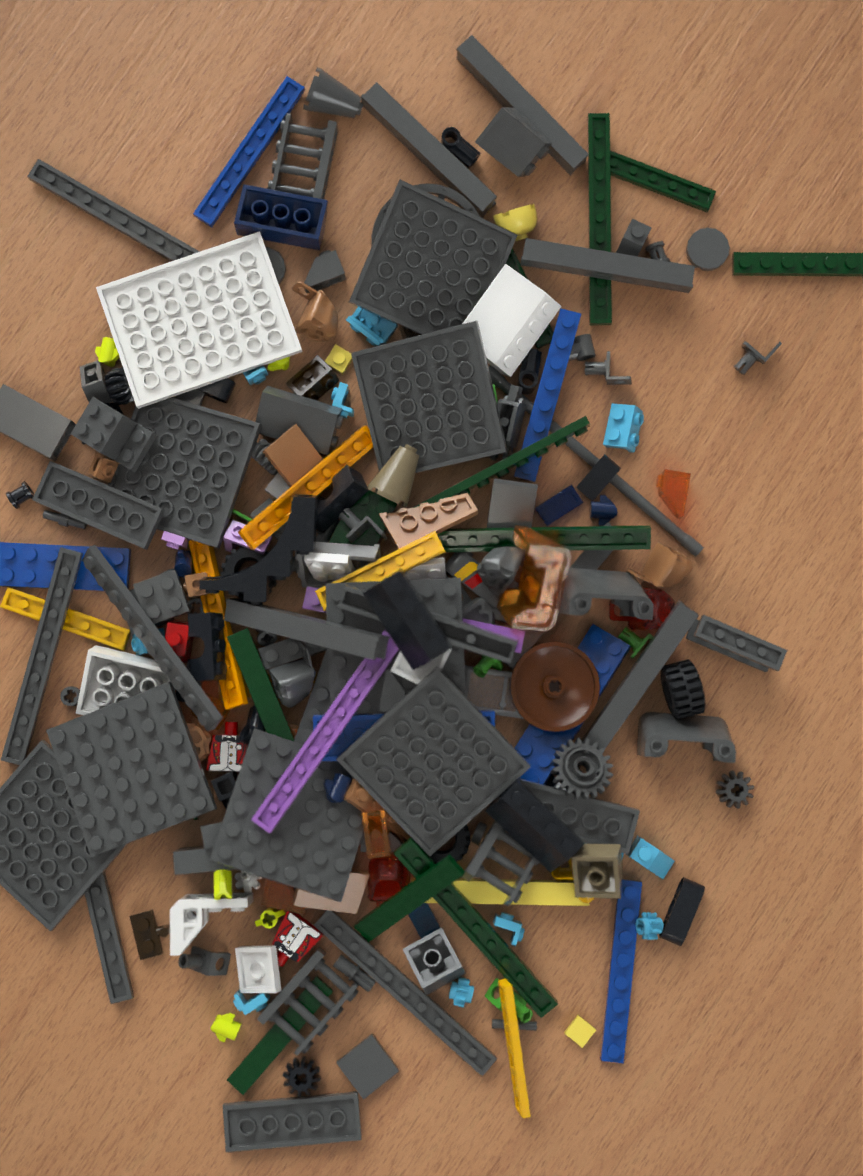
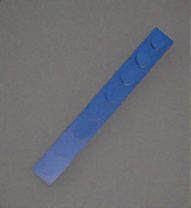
[193,76,305,228]
[514,308,581,482]
[600,879,642,1064]

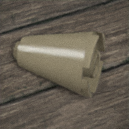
[367,444,419,507]

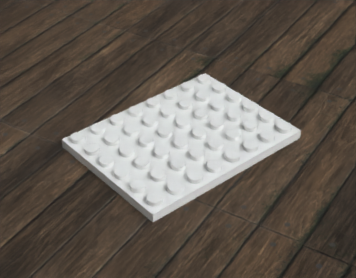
[96,231,303,409]

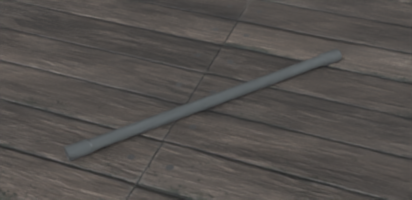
[488,365,704,557]

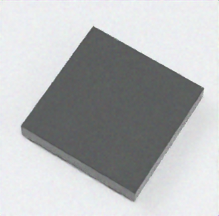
[336,1033,399,1100]

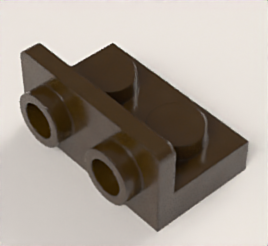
[286,355,339,401]

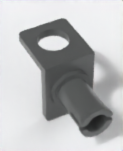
[734,341,782,375]
[585,351,632,385]
[339,508,388,543]
[178,946,231,976]

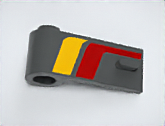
[445,552,511,608]

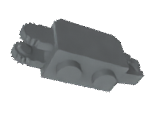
[490,385,526,461]

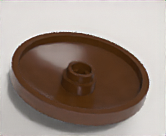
[510,642,600,732]

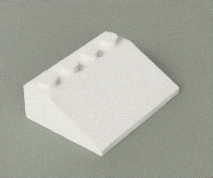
[462,264,562,377]
[76,645,175,715]

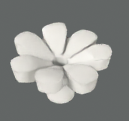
[235,871,262,894]

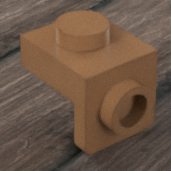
[88,453,119,483]
[183,572,210,599]

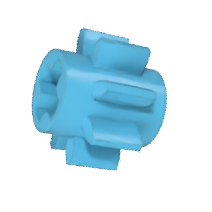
[635,912,664,940]
[448,977,474,1008]

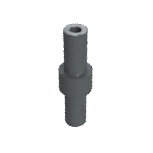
[43,510,87,529]
[492,1018,537,1031]

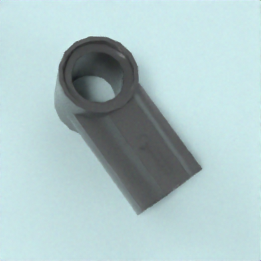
[569,334,596,361]

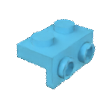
[346,307,399,346]
[603,403,644,452]

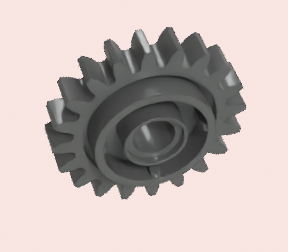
[550,737,613,801]

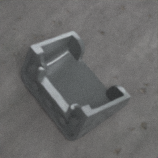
[549,567,654,620]
[637,712,736,763]

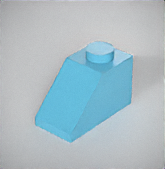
[626,836,675,879]

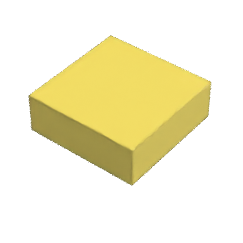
[564,1015,596,1048]

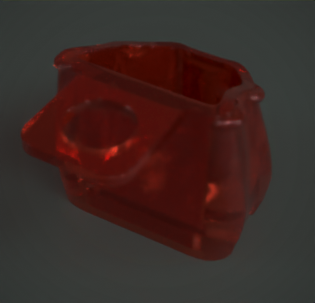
[609,588,675,631]
[367,854,411,907]

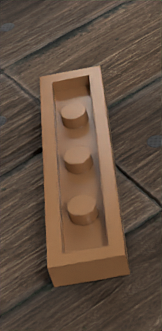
[344,779,411,841]

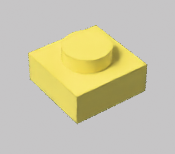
[325,344,352,375]

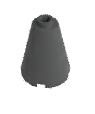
[303,67,364,118]

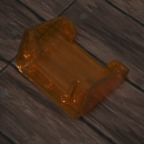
[497,525,571,631]

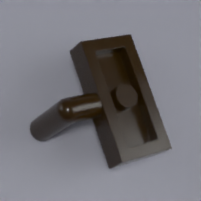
[129,909,170,960]

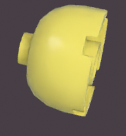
[493,204,537,241]

